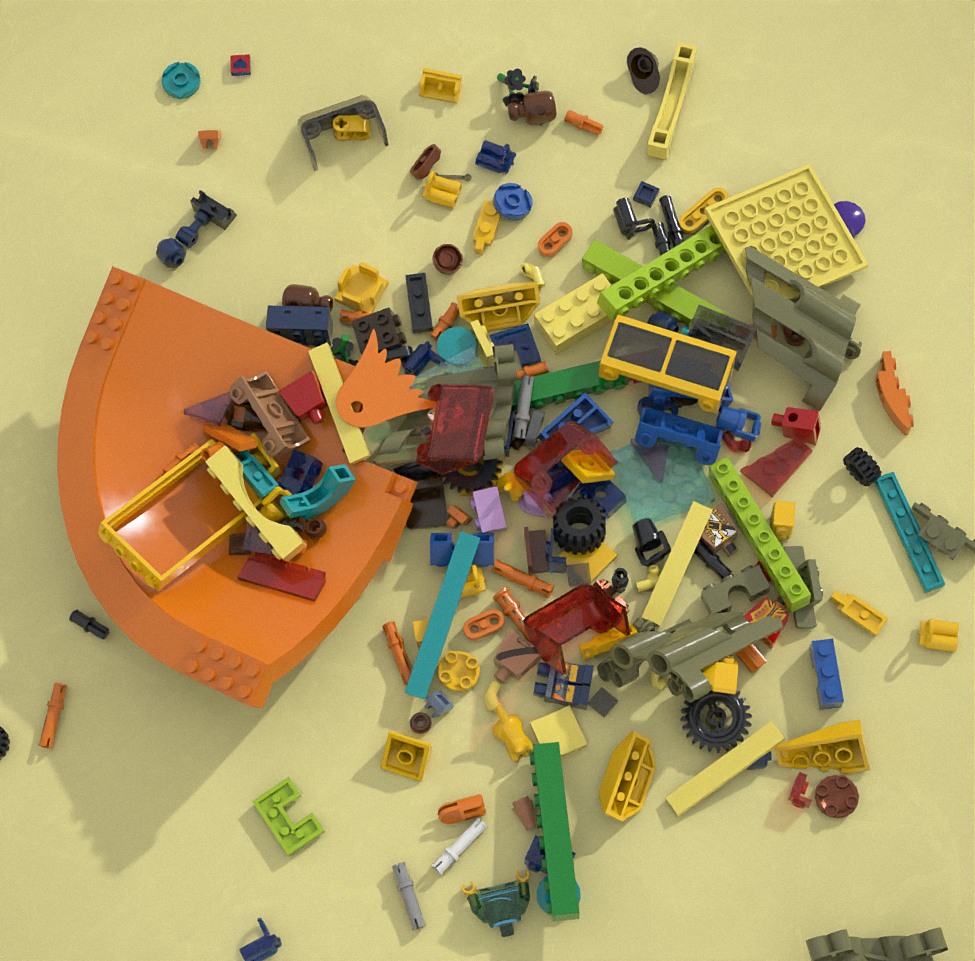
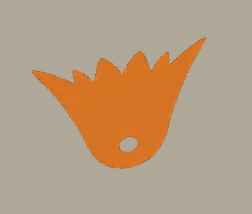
[336,329,439,427]

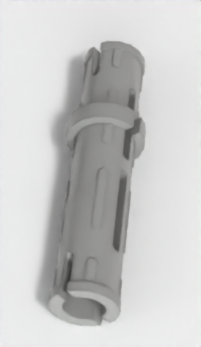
[512,375,534,439]
[392,862,426,930]

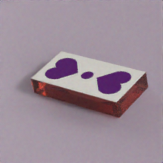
[549,477,581,517]

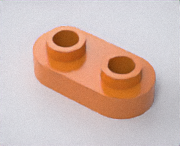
[538,222,572,257]
[463,609,504,640]

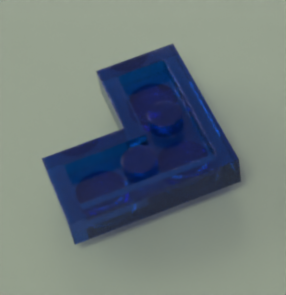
[490,323,541,368]

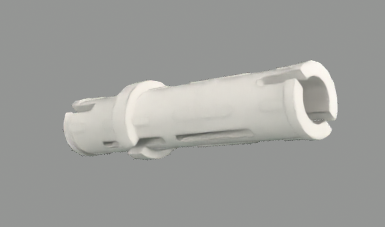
[432,818,488,875]

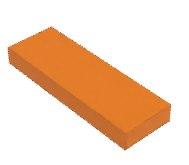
[204,421,257,452]

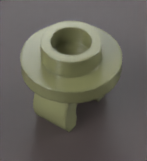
[845,337,862,359]
[632,618,655,633]

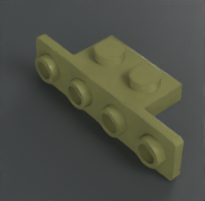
[912,502,975,560]
[783,546,823,629]

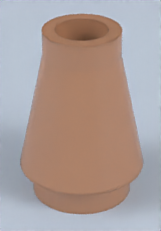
[512,796,537,830]

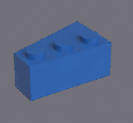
[538,392,614,453]

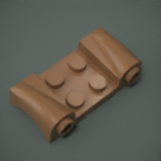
[230,371,310,457]

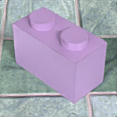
[470,486,507,533]

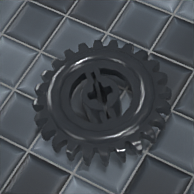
[435,443,503,495]
[680,690,752,753]

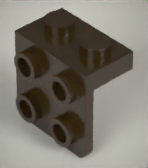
[352,307,407,355]
[406,476,448,530]

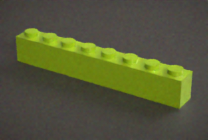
[582,239,734,345]

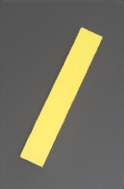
[308,343,371,465]
[641,501,713,626]
[665,721,786,816]

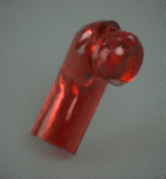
[721,431,752,453]

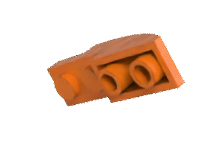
[875,351,914,435]

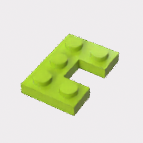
[252,777,325,857]

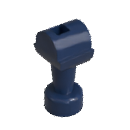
[175,210,211,248]

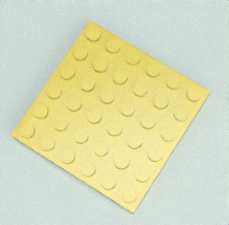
[704,164,868,301]

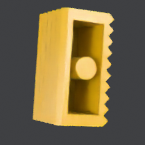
[770,500,795,541]

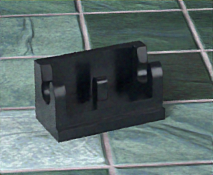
[190,190,237,230]

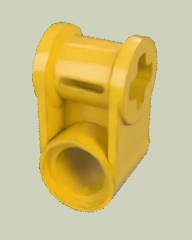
[333,114,371,141]

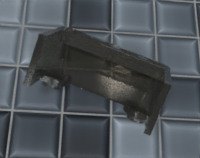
[297,95,389,171]

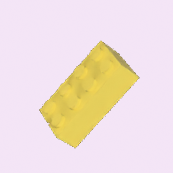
[534,273,615,355]

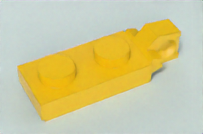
[473,200,501,255]
[829,590,888,637]
[579,622,638,660]

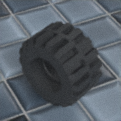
[553,497,606,555]

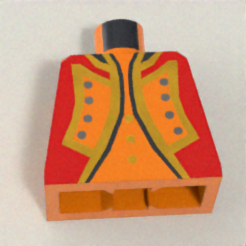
[744,595,790,649]

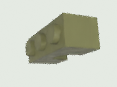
[701,565,770,614]

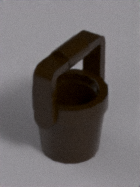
[225,399,266,431]

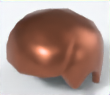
[432,244,463,274]

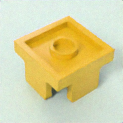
[334,262,389,313]

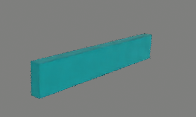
[874,472,945,593]

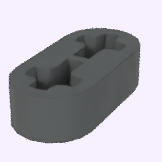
[525,409,545,448]

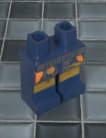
[533,660,594,710]

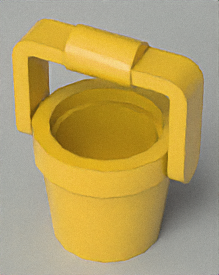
[259,487,293,524]

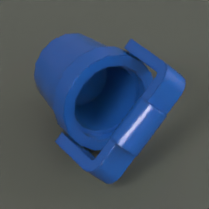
[715,406,761,442]

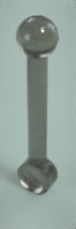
[436,173,472,182]

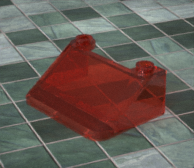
[416,384,494,474]

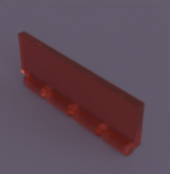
[237,552,326,602]

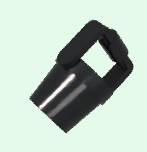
[632,518,671,567]

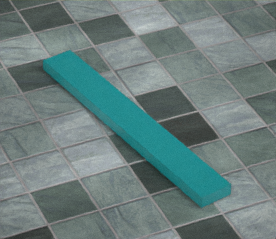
[404,531,481,700]

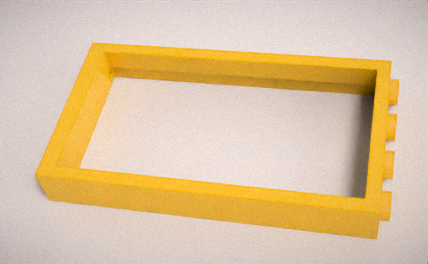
[98,439,263,592]

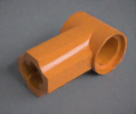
[734,644,767,673]

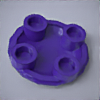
[834,201,865,238]

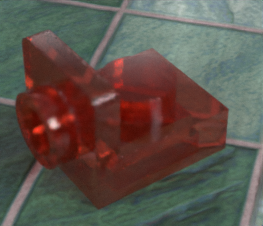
[788,772,812,809]

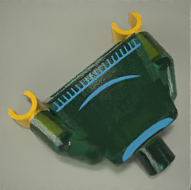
[462,870,530,937]

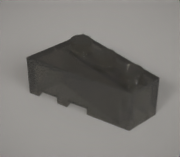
[689,305,757,371]

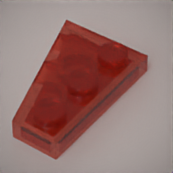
[740,437,813,498]

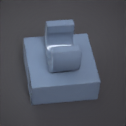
[424,690,454,718]

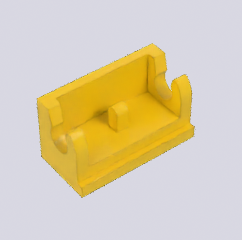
[419,68,462,104]

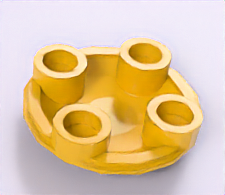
[437,651,480,692]

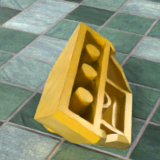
[457,282,540,331]
[701,655,738,694]
[599,731,656,822]

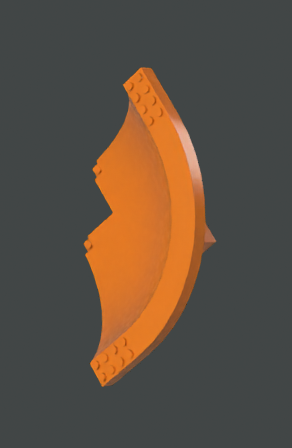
[57,266,418,709]

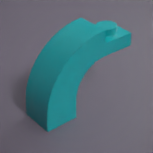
[279,464,356,520]

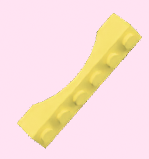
[647,42,697,160]
[205,446,307,562]

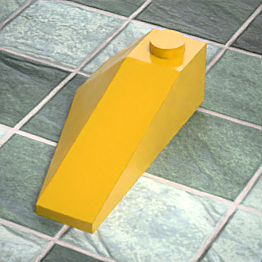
[774,720,870,773]

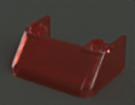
[513,421,618,519]
[523,584,630,675]

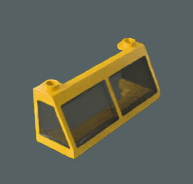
[598,315,737,414]

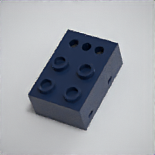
[266,305,333,347]

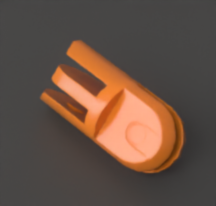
[438,794,486,824]

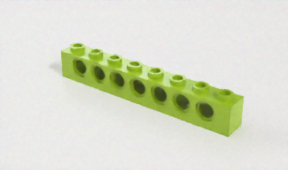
[597,225,727,321]
[709,457,811,613]

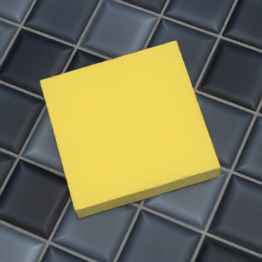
[530,705,587,757]

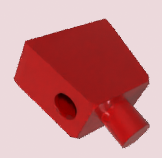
[278,371,328,425]
[771,407,821,445]

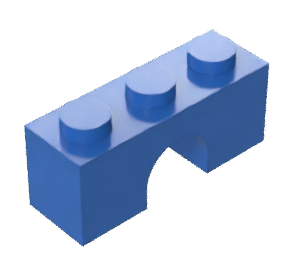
[430,533,494,567]
[809,638,844,710]

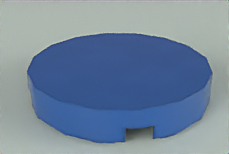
[493,183,533,220]

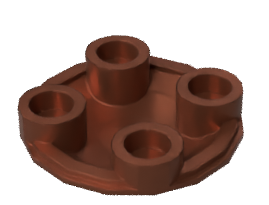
[815,775,859,819]

